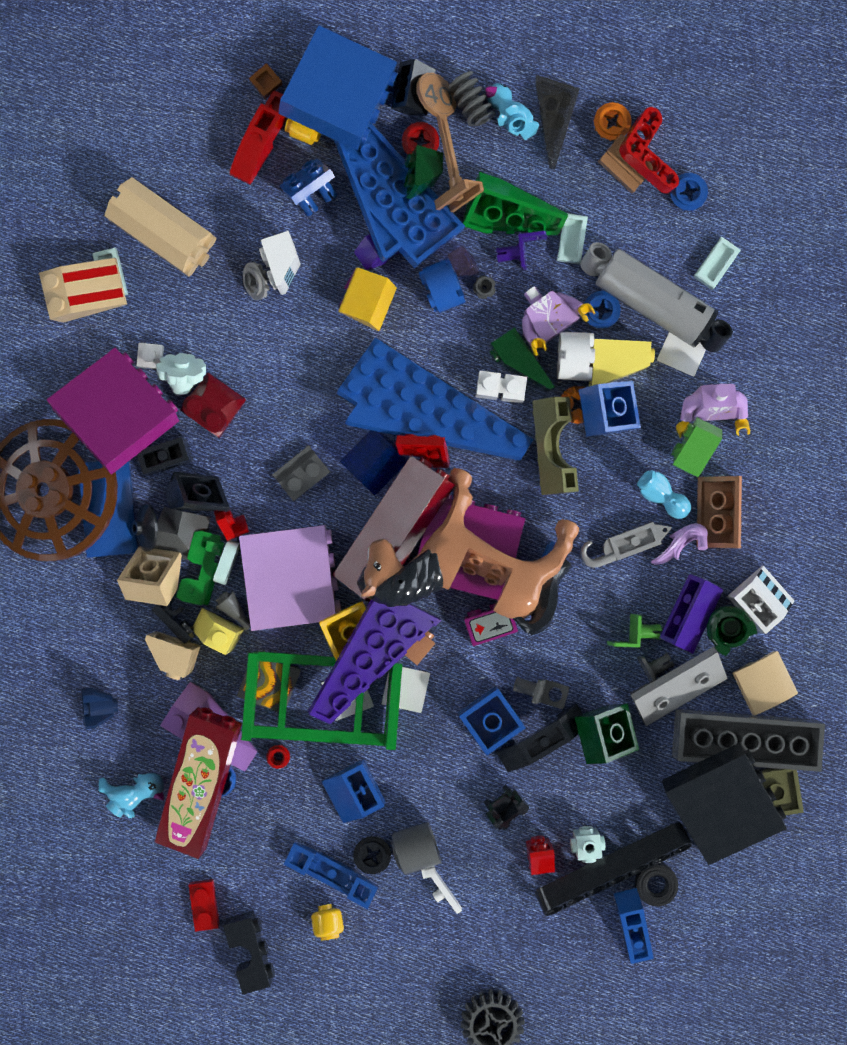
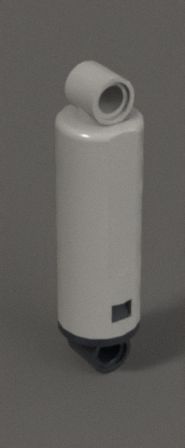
[580,242,733,353]

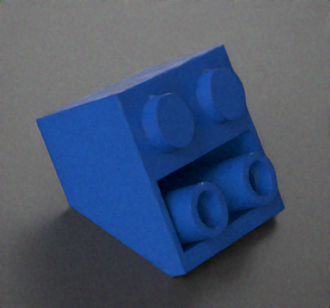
[321,759,385,823]

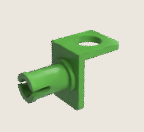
[607,614,662,647]

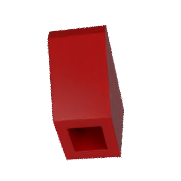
[526,835,555,875]

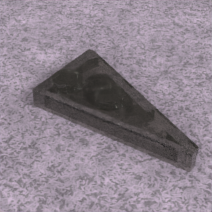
[535,75,580,170]

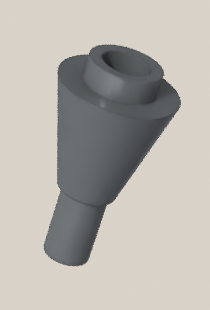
[215,591,251,630]

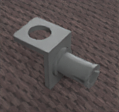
[630,653,674,695]
[513,677,570,709]

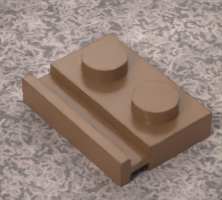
[597,134,653,193]

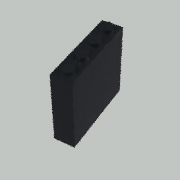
[662,743,787,865]

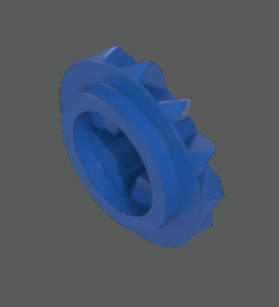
[670,173,708,211]
[584,291,621,329]

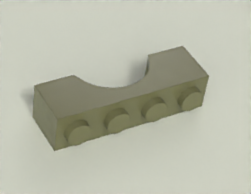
[532,397,579,495]

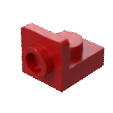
[214,510,249,541]

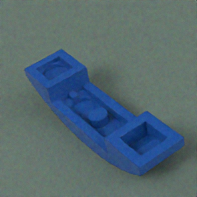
[283,842,378,910]

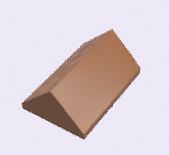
[697,476,742,548]

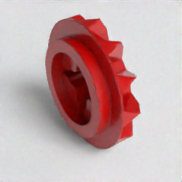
[402,122,439,155]

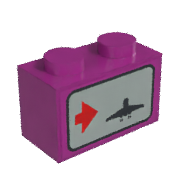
[464,602,518,646]

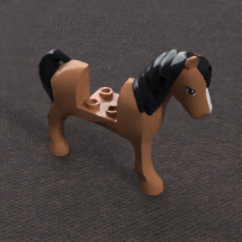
[357,468,579,635]

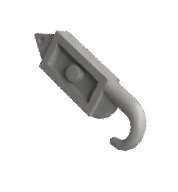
[580,522,671,568]

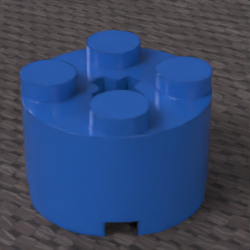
[418,258,466,313]

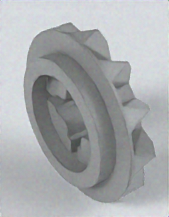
[243,261,270,300]

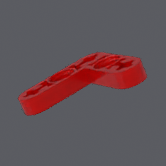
[619,107,679,193]

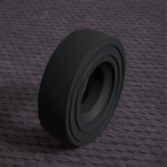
[635,863,678,907]

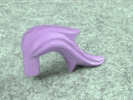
[651,523,708,565]

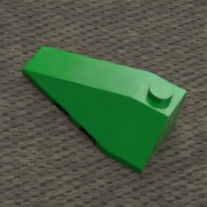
[463,172,568,235]

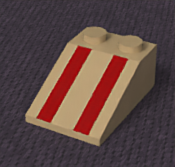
[39,258,127,323]

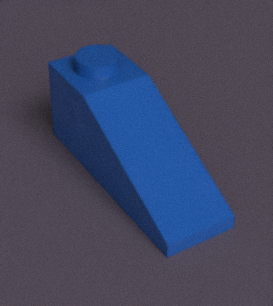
[614,888,654,964]

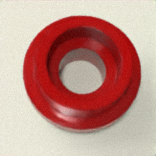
[266,745,290,769]

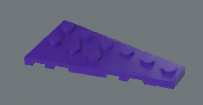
[308,600,442,724]

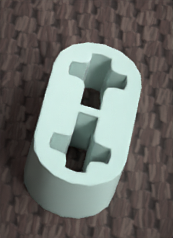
[213,540,240,585]

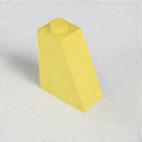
[589,339,655,386]
[193,608,244,655]

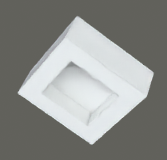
[136,343,164,369]

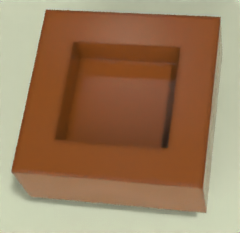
[249,63,283,99]

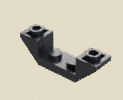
[496,703,583,772]

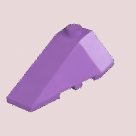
[160,682,258,772]

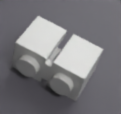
[475,371,527,403]

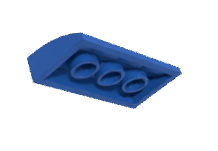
[78,461,138,558]

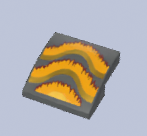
[237,652,301,712]

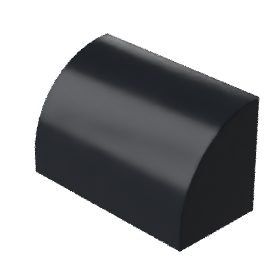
[391,59,436,116]

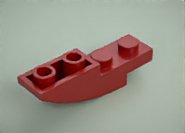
[229,90,287,185]

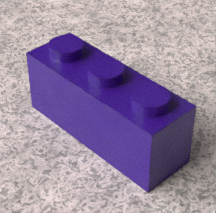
[659,574,724,654]

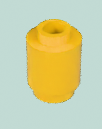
[285,118,321,145]

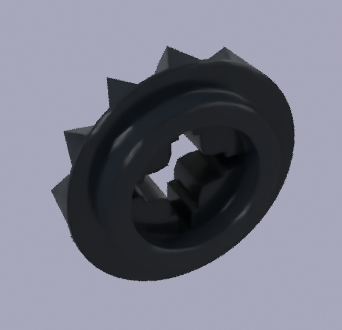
[353,835,391,874]

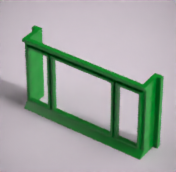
[241,651,403,750]

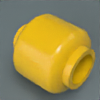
[311,904,344,941]

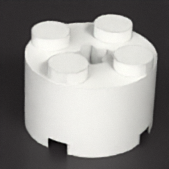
[557,332,595,381]

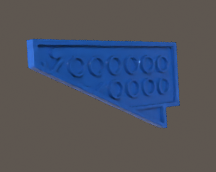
[334,123,465,269]
[337,338,534,461]

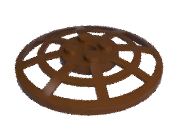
[0,419,118,561]

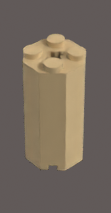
[105,177,216,277]

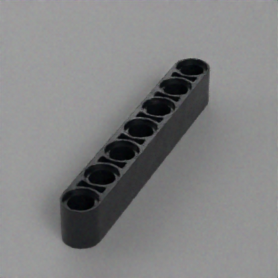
[535,822,693,916]

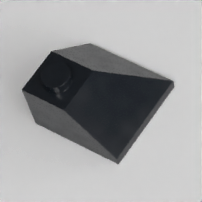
[165,472,230,511]

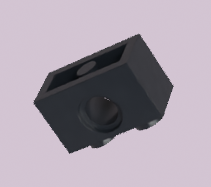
[137,437,194,476]

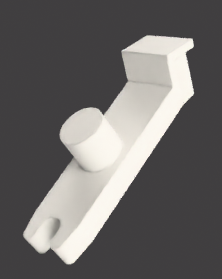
[421,866,462,914]

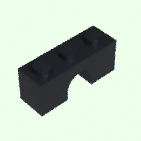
[223,911,275,995]

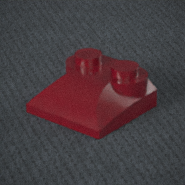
[180,373,246,438]

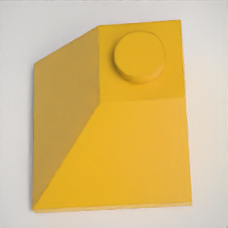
[319,601,366,661]

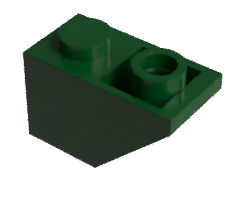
[404,145,444,199]

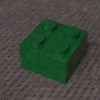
[575,703,639,764]

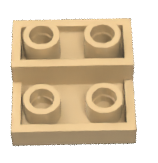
[732,651,798,715]

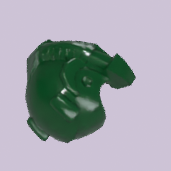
[707,606,757,656]

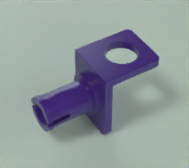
[496,231,547,270]

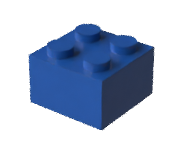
[579,381,641,437]
[458,685,526,756]

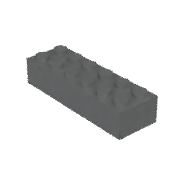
[672,709,825,772]

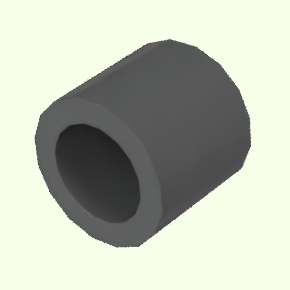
[391,821,442,875]

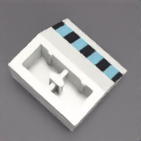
[259,231,300,295]
[727,565,794,634]

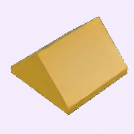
[338,268,397,331]

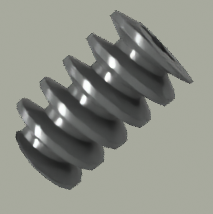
[448,71,496,126]

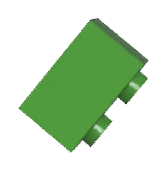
[671,417,722,477]

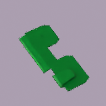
[176,531,224,606]

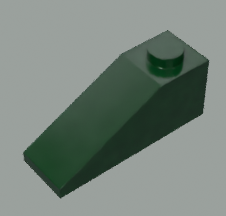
[489,327,554,392]

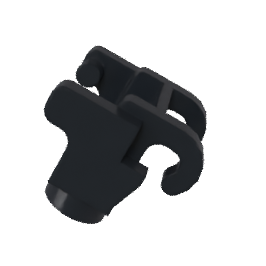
[484,784,529,830]

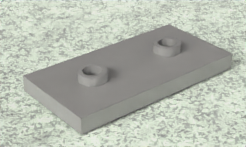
[631,647,727,726]

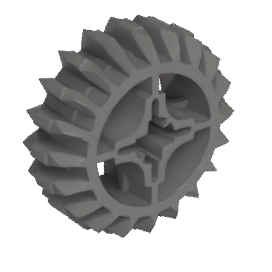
[461,988,525,1045]

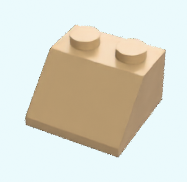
[117,547,182,606]
[145,631,201,680]

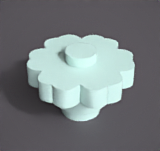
[156,353,206,395]

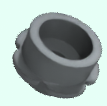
[473,276,496,299]

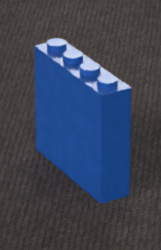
[279,25,398,150]

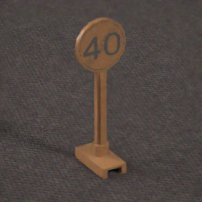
[416,73,484,212]

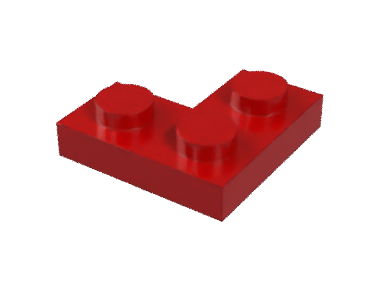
[396,434,450,468]

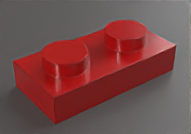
[188,879,220,932]

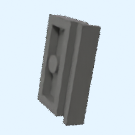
[272,445,330,501]

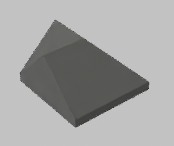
[154,507,211,560]

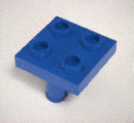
[279,158,338,216]

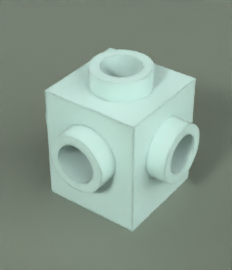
[570,826,605,863]

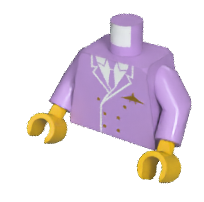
[522,286,595,356]
[676,384,750,438]

